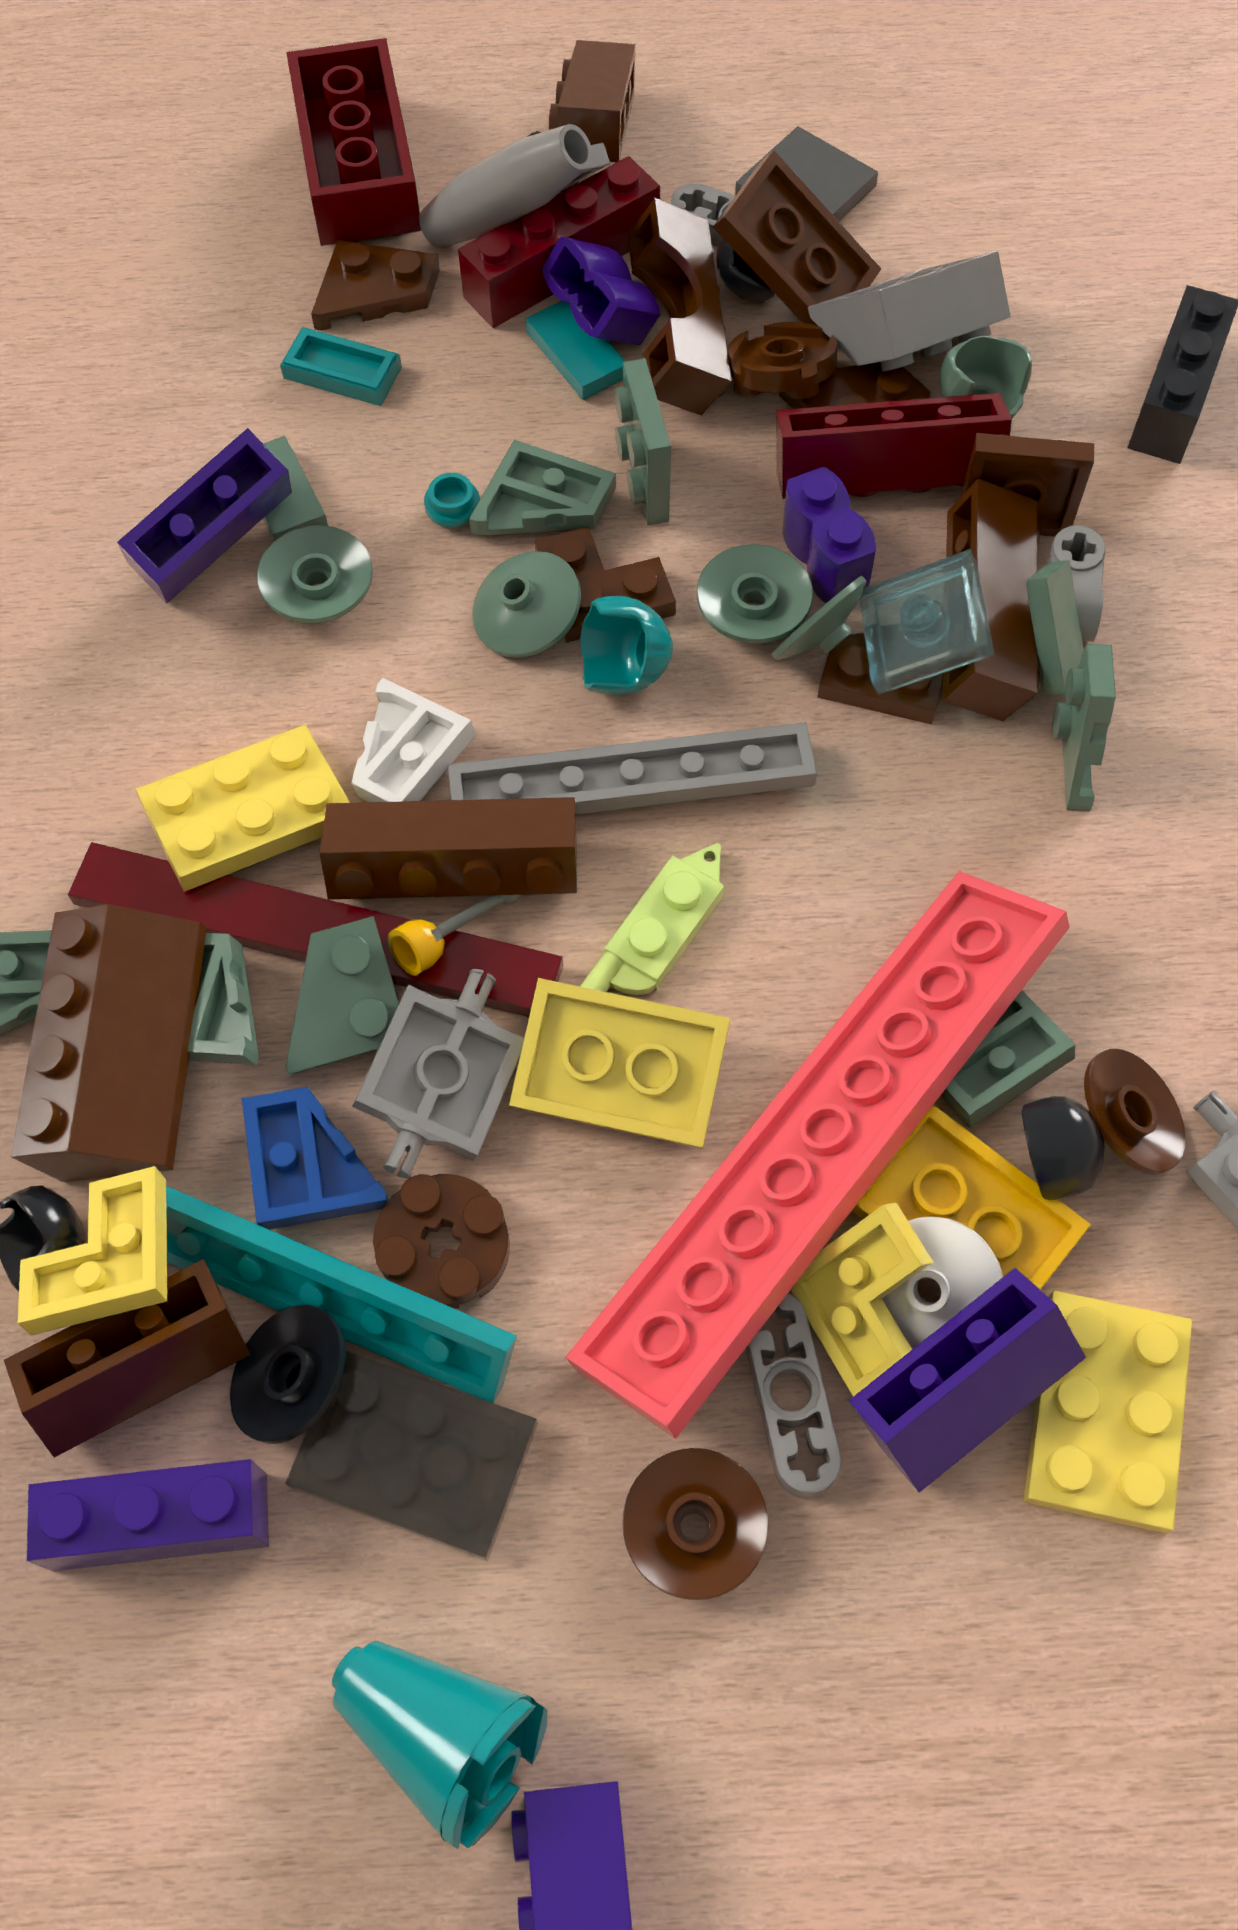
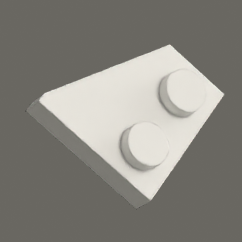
[351,678,476,802]

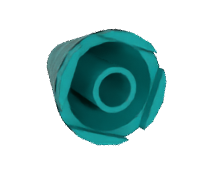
[332,1641,548,1849]

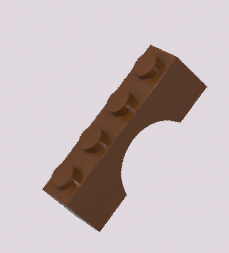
[628,198,731,416]

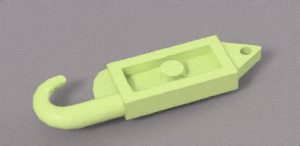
[580,843,725,996]

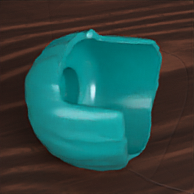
[580,596,673,695]

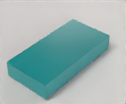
[525,301,626,400]
[280,327,402,406]

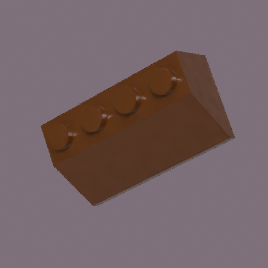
[11,904,207,1182]

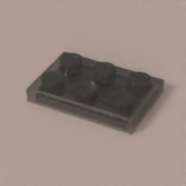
[285,1351,538,1562]

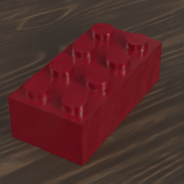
[286,38,422,246]

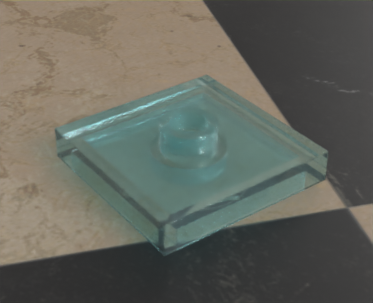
[860,549,994,694]

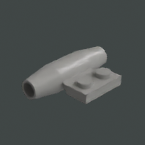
[419,124,610,247]

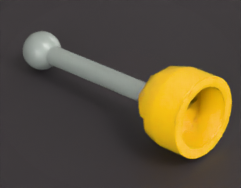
[388,895,521,976]

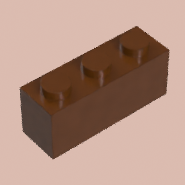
[549,40,636,163]
[4,1259,251,1458]

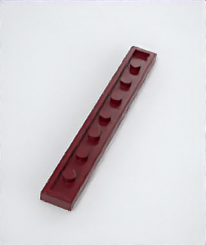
[68,842,564,1017]

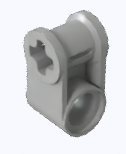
[1046,525,1105,642]

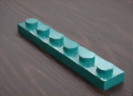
[166,1186,517,1404]

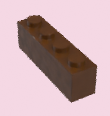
[942,479,1040,721]
[320,797,577,900]

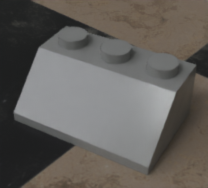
[808,251,1011,371]

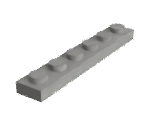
[448,722,817,814]

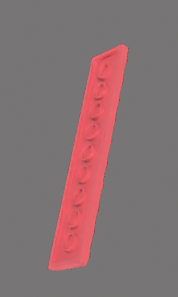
[566,871,1070,1439]

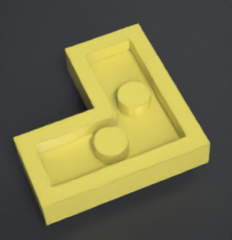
[18,1166,167,1335]
[791,1202,934,1397]

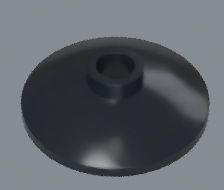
[230,1305,346,1444]

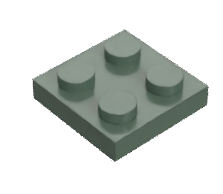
[615,358,671,525]

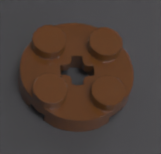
[728,322,837,399]
[373,1174,510,1309]

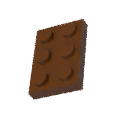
[713,150,881,341]

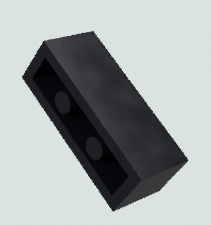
[1127,285,1238,464]

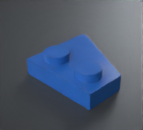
[242,1087,388,1230]

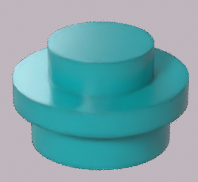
[424,473,480,527]

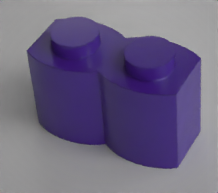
[542,236,660,346]
[782,467,876,603]

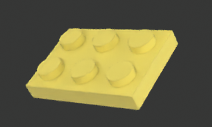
[136,724,350,892]
[509,978,731,1149]
[1023,1290,1192,1534]

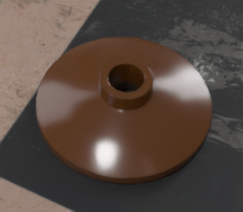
[1084,1049,1185,1174]
[622,1448,768,1600]

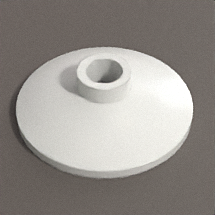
[882,1216,1003,1349]

